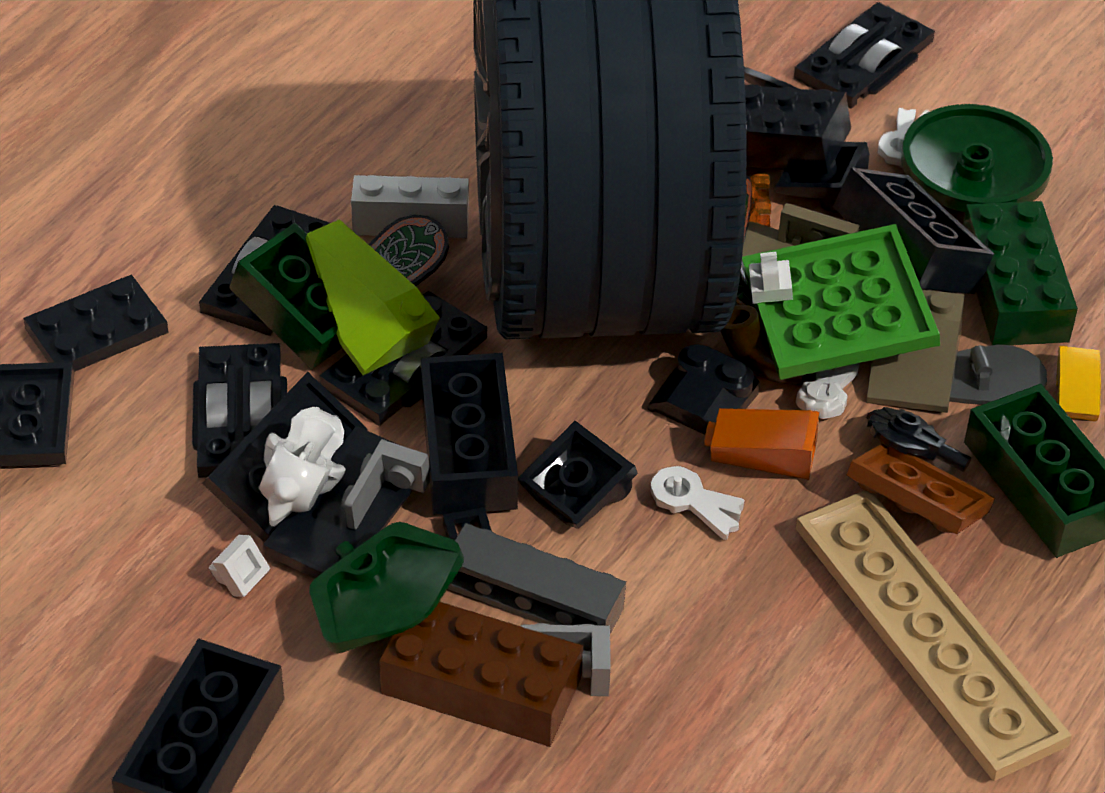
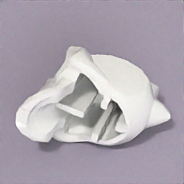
[259,407,346,526]

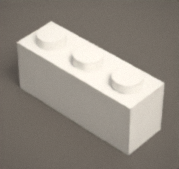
[351,175,469,238]

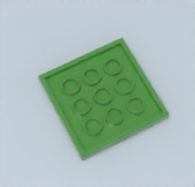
[742,224,940,380]

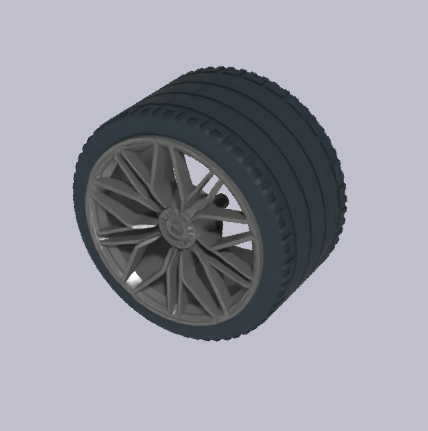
[473,0,746,340]

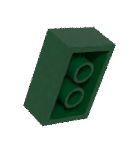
[229,223,342,369]

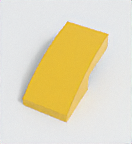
[1056,346,1101,421]

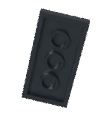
[202,372,367,542]

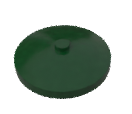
[901,104,1053,212]

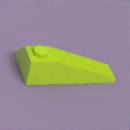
[306,219,440,375]

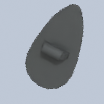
[950,345,1047,405]

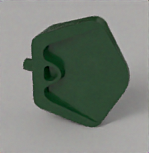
[309,522,464,653]

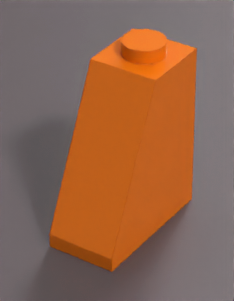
[704,408,819,480]

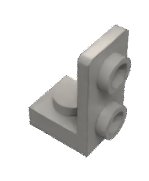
[342,439,431,530]
[521,623,611,696]

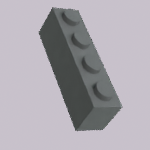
[447,523,626,634]

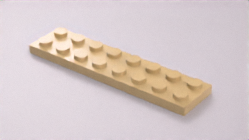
[796,490,1072,781]

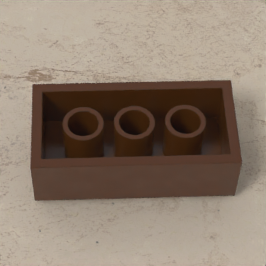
[379,601,583,747]

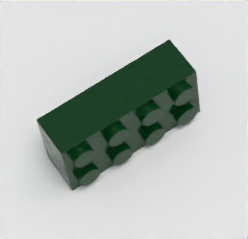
[963,201,1078,345]
[964,384,1105,558]

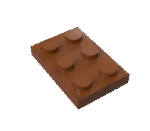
[846,443,995,535]

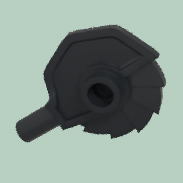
[866,407,972,472]

